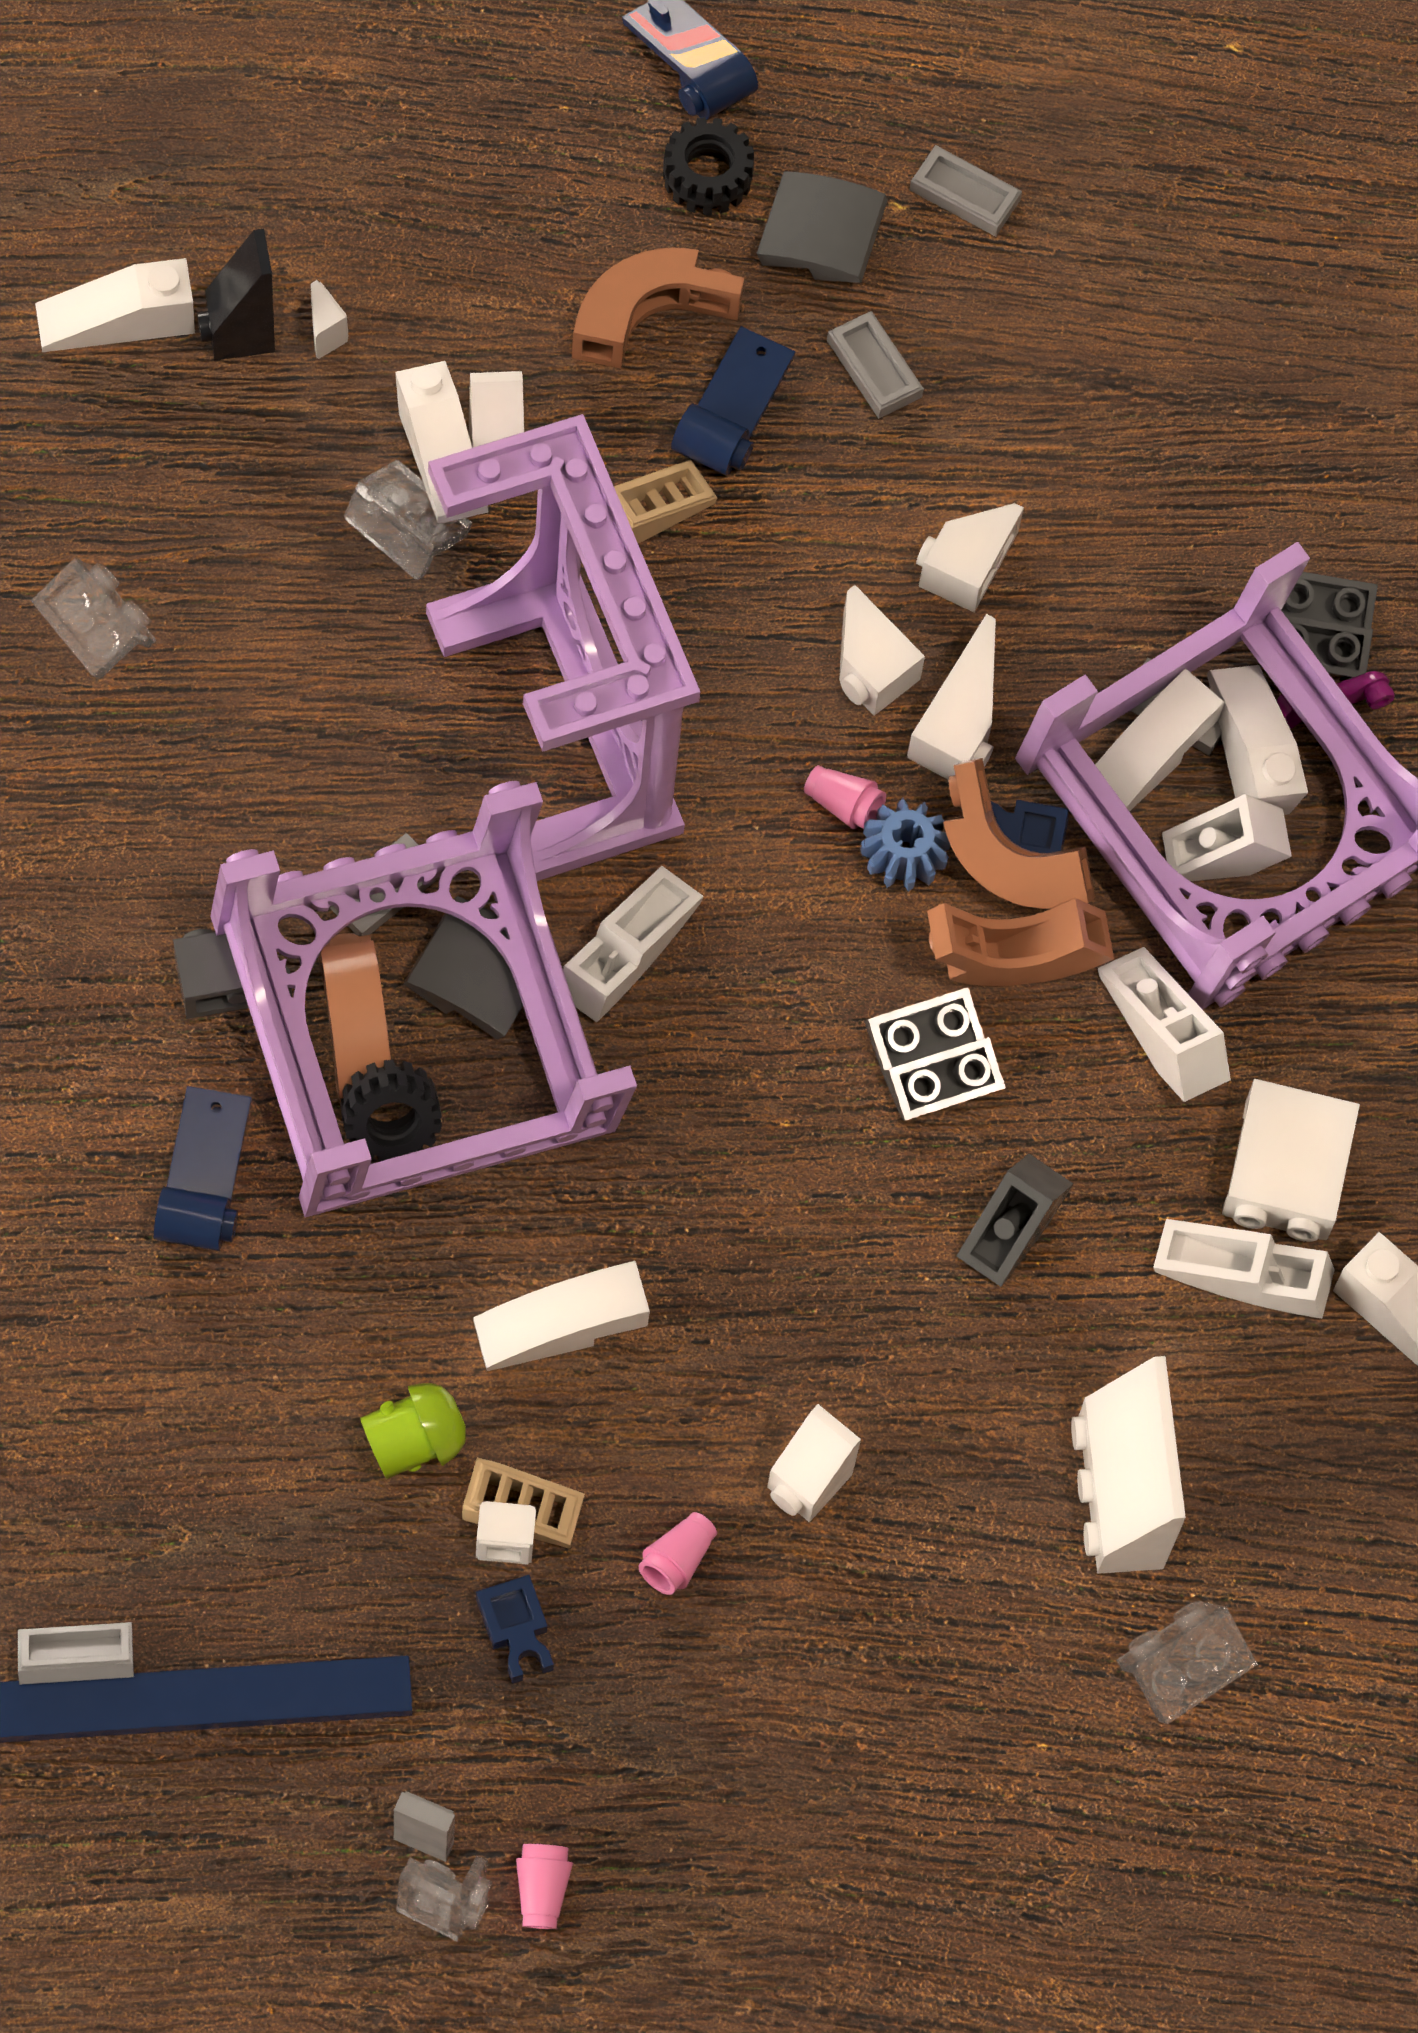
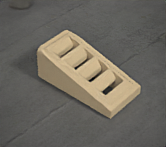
[614,459,717,543]
[462,1457,585,1548]

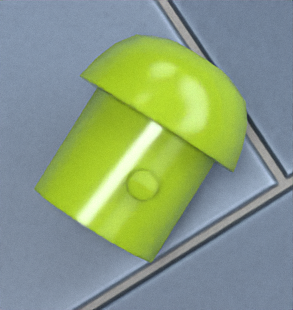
[360,1383,466,1479]

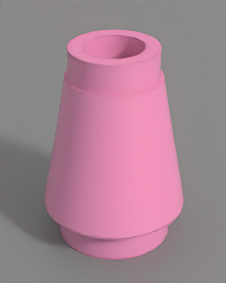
[804,765,886,829]
[639,1512,717,1595]
[516,1844,573,1929]

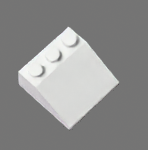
[1071,1356,1186,1574]

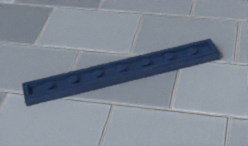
[0,1656,412,1743]

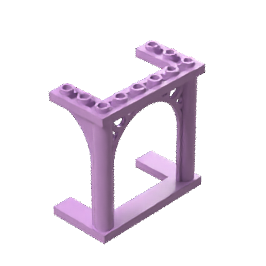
[426,414,700,881]
[1015,542,1418,1010]
[210,781,637,1218]

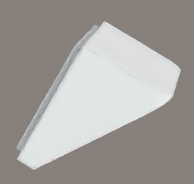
[311,280,348,359]
[476,1501,536,1565]

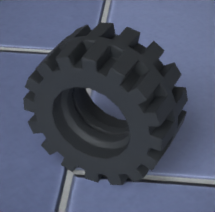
[663,117,754,215]
[340,1060,442,1162]

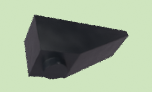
[197,229,275,361]

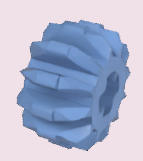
[860,798,950,892]

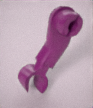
[1277,671,1395,729]

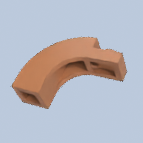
[572,247,744,369]
[943,758,1095,909]
[927,898,1114,986]
[318,933,395,1109]

